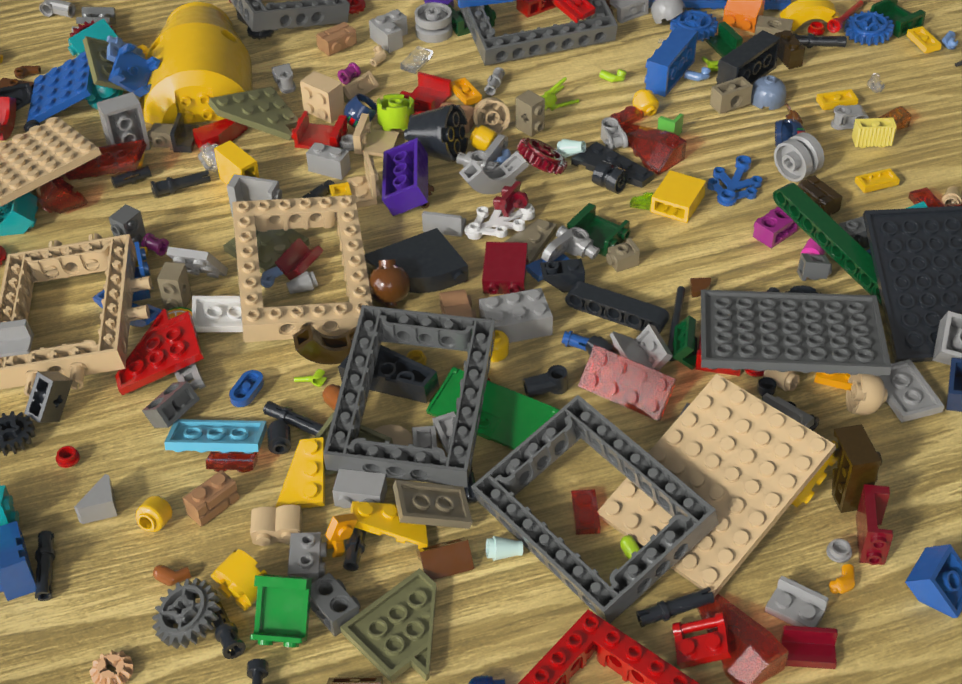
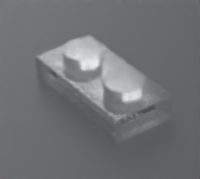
[400,46,433,74]

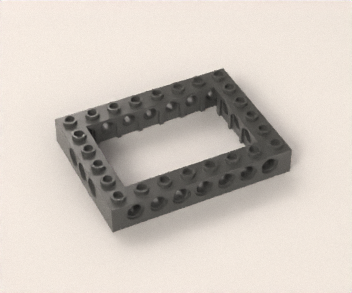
[230,0,350,32]
[457,0,618,66]
[323,305,495,487]
[471,395,718,624]

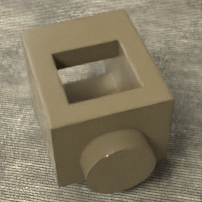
[147,123,174,150]
[606,238,640,272]

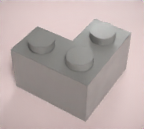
[369,9,408,53]

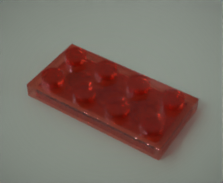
[66,139,147,181]
[578,345,677,421]

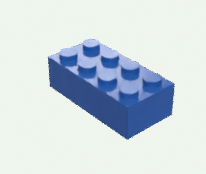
[644,26,698,97]

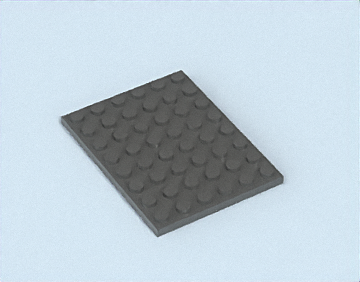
[701,290,891,376]

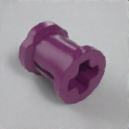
[338,62,361,85]
[141,233,169,256]

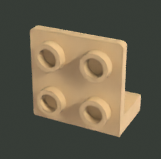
[353,113,399,157]
[347,151,380,208]

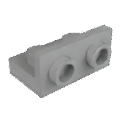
[765,576,829,627]

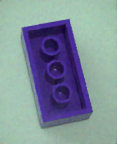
[382,138,428,216]

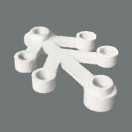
[464,203,535,240]

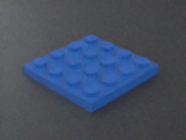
[27,51,93,122]

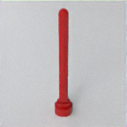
[827,0,864,33]

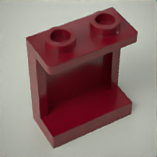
[482,242,528,295]
[856,484,893,565]

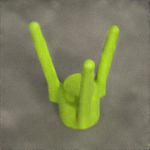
[541,77,580,111]

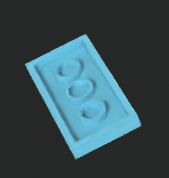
[164,419,267,454]

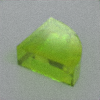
[630,192,653,210]

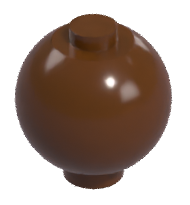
[369,259,410,307]

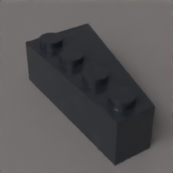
[338,345,440,404]

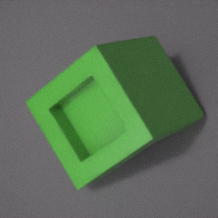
[657,113,684,141]

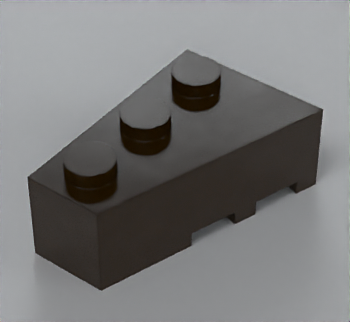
[832,424,882,513]

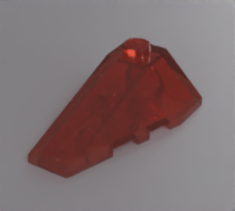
[622,124,687,175]
[36,176,88,214]
[697,593,789,684]

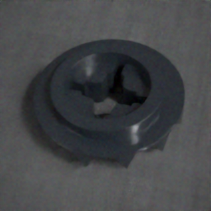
[247,26,274,40]

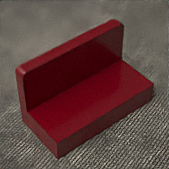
[275,238,324,280]
[780,625,838,669]

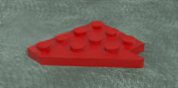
[115,309,204,395]

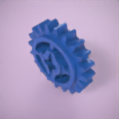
[670,9,718,41]
[844,11,894,46]

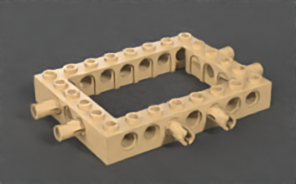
[0,233,153,397]

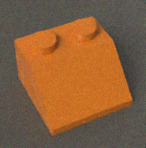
[723,0,765,33]

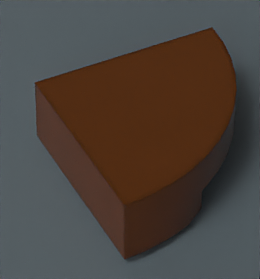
[690,278,711,298]

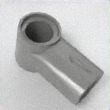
[39,0,76,18]

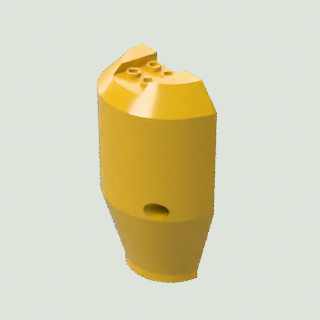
[144,2,253,125]

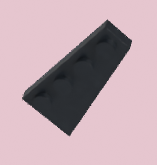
[571,142,655,188]

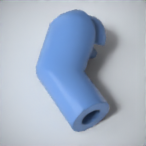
[942,31,958,50]
[684,67,711,81]
[493,149,511,165]
[261,266,283,288]

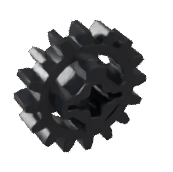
[0,411,36,456]

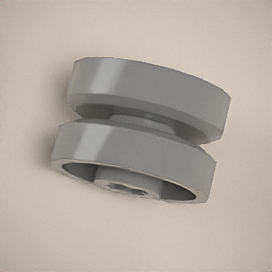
[414,2,453,43]
[774,132,825,182]

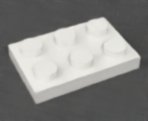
[192,296,243,332]

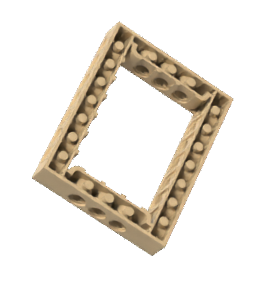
[232,195,373,343]

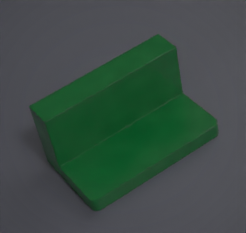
[706,21,743,57]
[672,315,697,370]

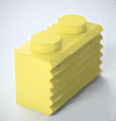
[852,118,897,148]

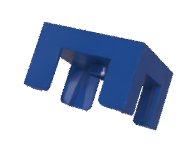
[108,43,161,97]

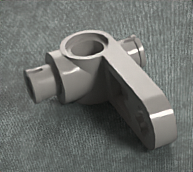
[456,134,508,170]
[541,225,600,262]

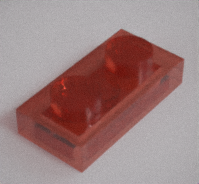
[610,106,644,128]
[908,187,945,207]
[206,451,258,473]
[571,489,601,535]

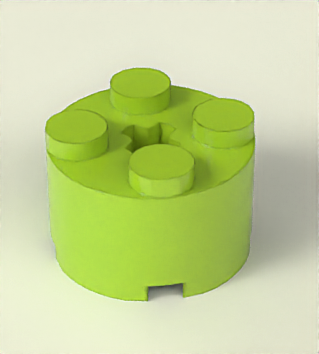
[377,94,414,131]

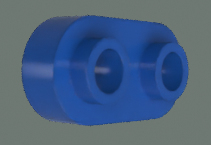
[229,370,264,407]

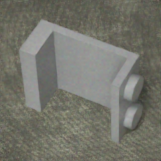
[227,174,282,217]

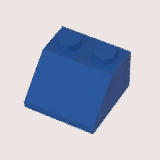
[905,544,962,618]

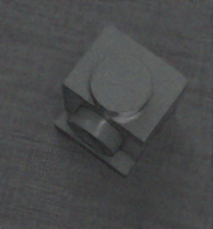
[797,253,832,281]

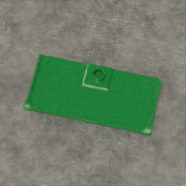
[426,367,561,450]

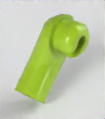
[599,69,627,83]
[620,535,640,559]

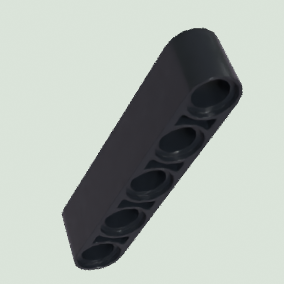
[565,281,670,334]

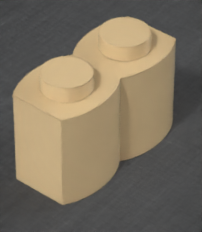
[250,505,303,546]

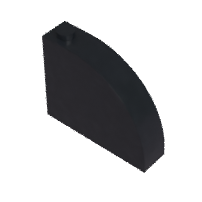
[364,228,468,293]

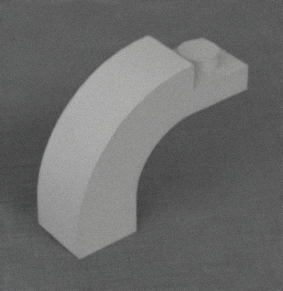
[459,151,529,194]

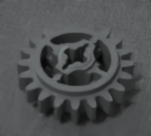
[152,578,221,649]

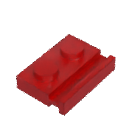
[554,0,596,23]

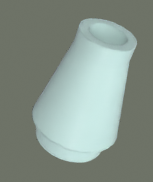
[557,139,586,158]
[486,536,523,561]

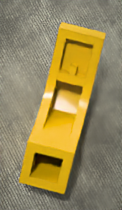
[780,0,841,31]

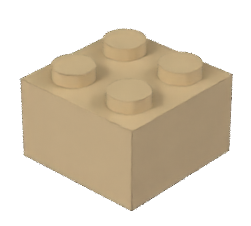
[300,71,345,123]

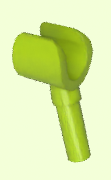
[702,56,719,72]
[294,369,327,387]

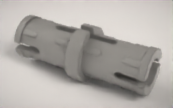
[484,67,505,96]

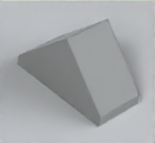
[74,474,117,524]

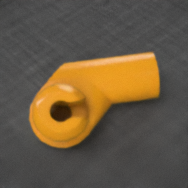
[829,564,855,594]

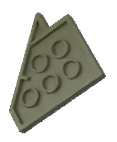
[208,87,298,141]
[340,568,437,682]

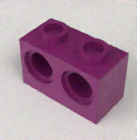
[753,206,799,249]

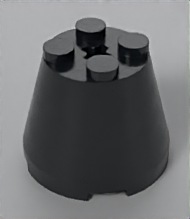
[404,104,468,162]

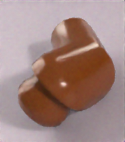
[153,564,191,586]

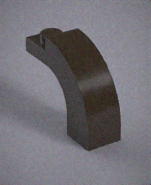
[293,324,357,365]

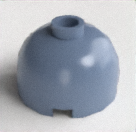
[751,75,787,110]

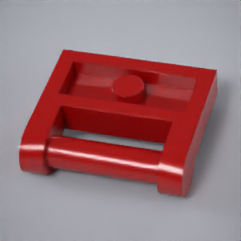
[672,612,732,669]

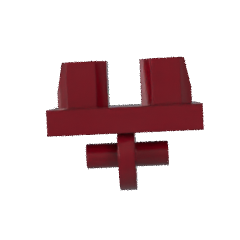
[493,181,529,217]

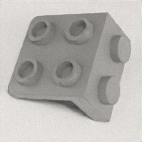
[610,324,673,371]

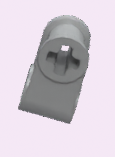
[272,63,296,94]
[831,105,869,130]
[600,117,628,150]

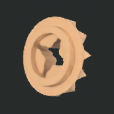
[90,650,134,684]

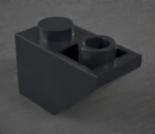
[540,258,585,293]

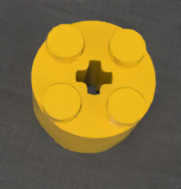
[211,549,268,611]

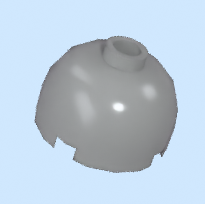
[651,0,686,24]

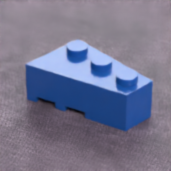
[0,521,36,601]

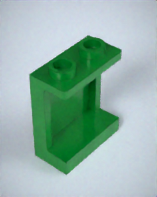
[250,574,312,648]

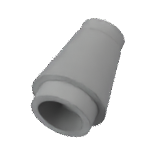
[286,271,318,294]

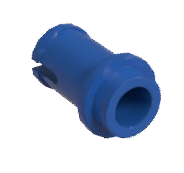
[562,330,590,352]

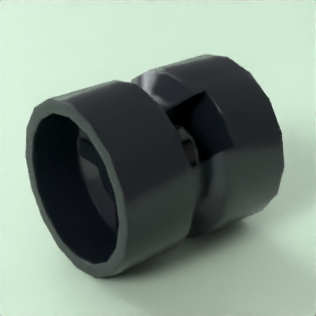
[592,160,629,194]

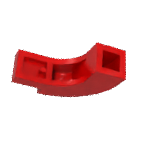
[0,97,16,141]

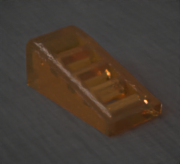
[879,106,912,131]

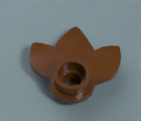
[785,103,803,125]

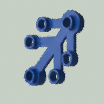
[707,155,763,207]

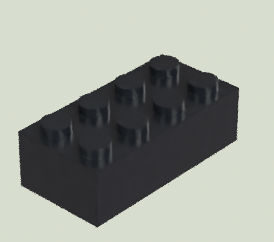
[716,30,780,85]

